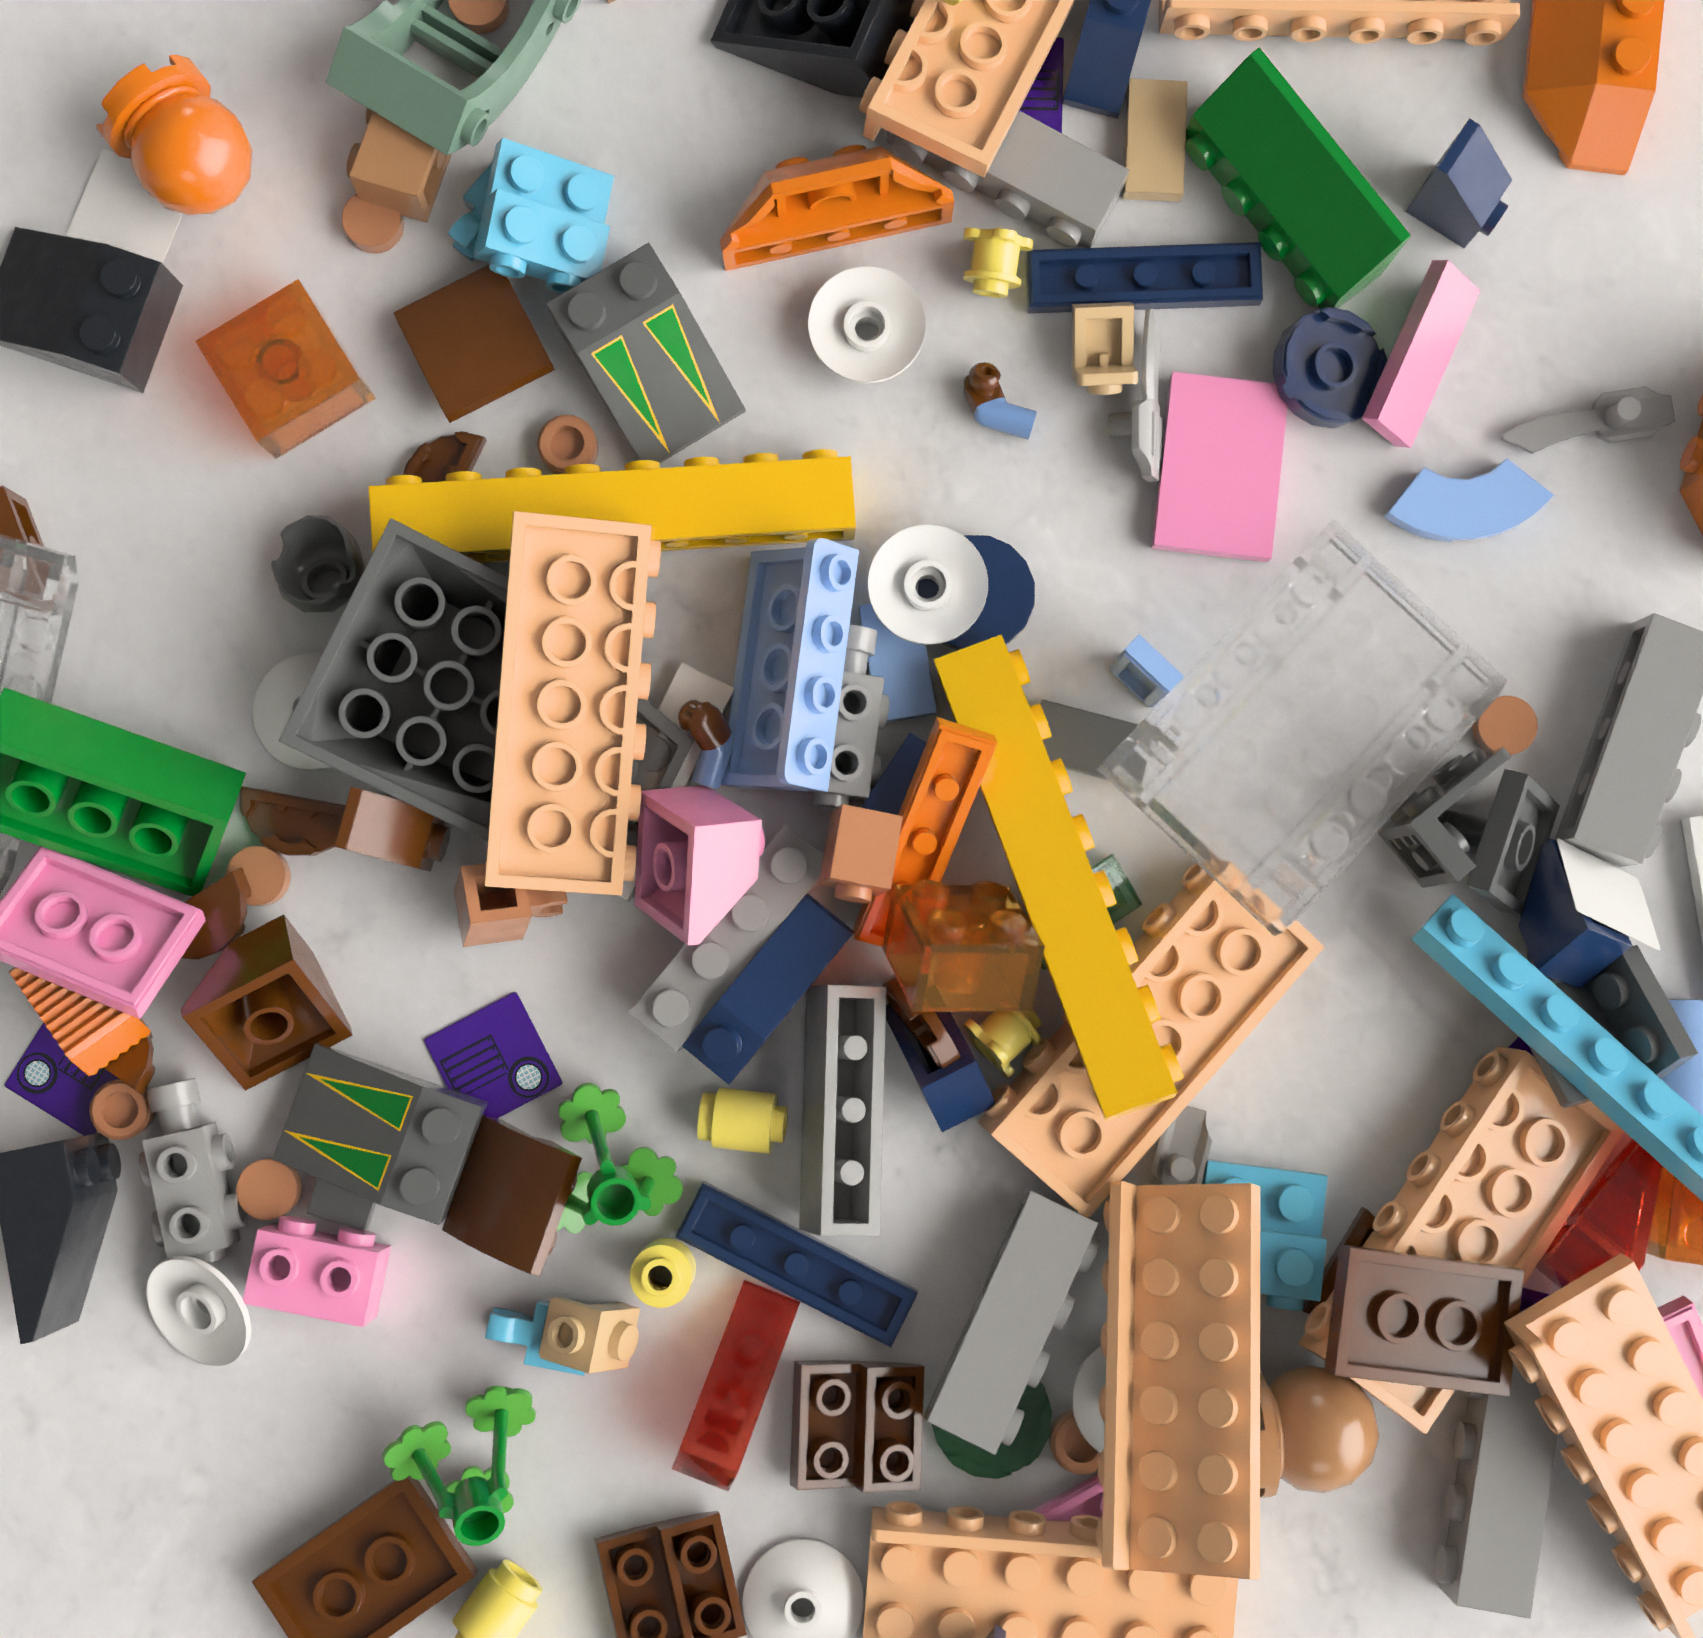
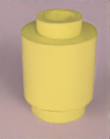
[697,1087,788,1154]
[630,1238,696,1308]
[452,1559,543,1638]

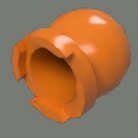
[96,54,253,215]

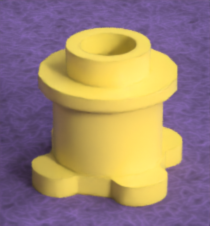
[963,228,1033,298]
[963,997,1042,1079]

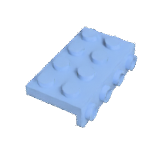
[721,538,859,792]

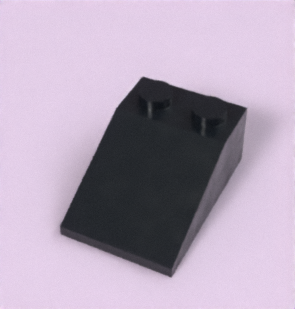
[710,0,915,98]
[0,227,183,393]
[0,1133,121,1344]

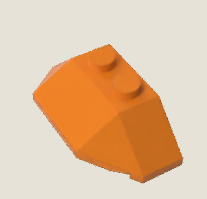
[1522,0,1665,175]
[720,145,954,271]

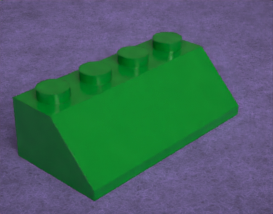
[1185,47,1411,309]
[0,687,246,897]

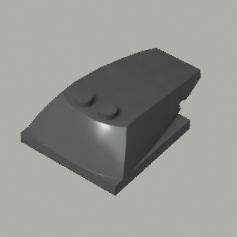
[279,518,694,847]

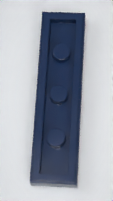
[1025,242,1263,314]
[675,1181,918,1348]

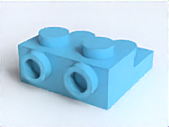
[473,138,614,294]
[1202,1160,1328,1311]

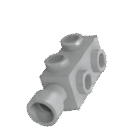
[807,624,889,809]
[139,1078,248,1263]

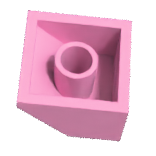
[634,785,765,946]

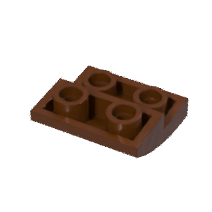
[393,264,555,423]
[442,1115,582,1276]
[790,1360,925,1493]
[594,1511,747,1638]

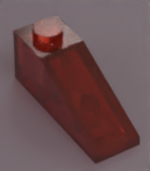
[1535,1138,1663,1289]
[671,1280,800,1491]

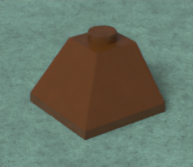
[181,914,353,1091]

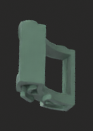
[325,0,581,155]

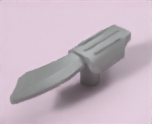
[1107,308,1163,483]
[1501,386,1676,454]
[1151,1106,1212,1185]

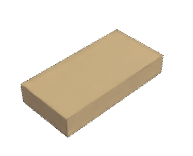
[1123,78,1188,202]

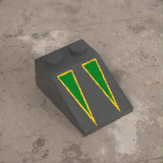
[546,242,746,463]
[272,1043,488,1225]

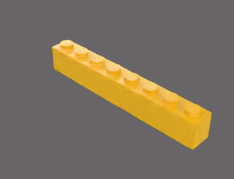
[369,449,856,563]
[934,634,1184,1122]

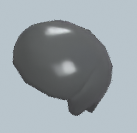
[271,515,365,612]

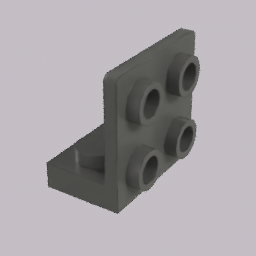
[1378,747,1512,888]
[1529,945,1698,1108]

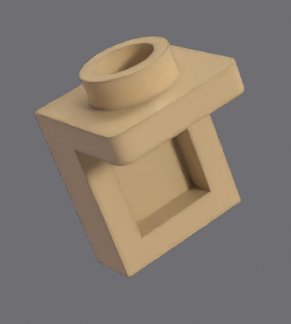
[1072,302,1138,395]
[539,1297,640,1374]

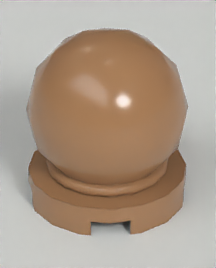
[1260,1365,1380,1498]

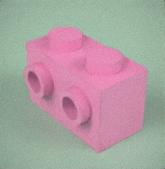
[243,1216,391,1327]

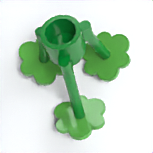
[556,1083,683,1234]
[382,1386,536,1546]

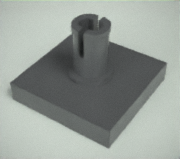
[1440,769,1560,917]

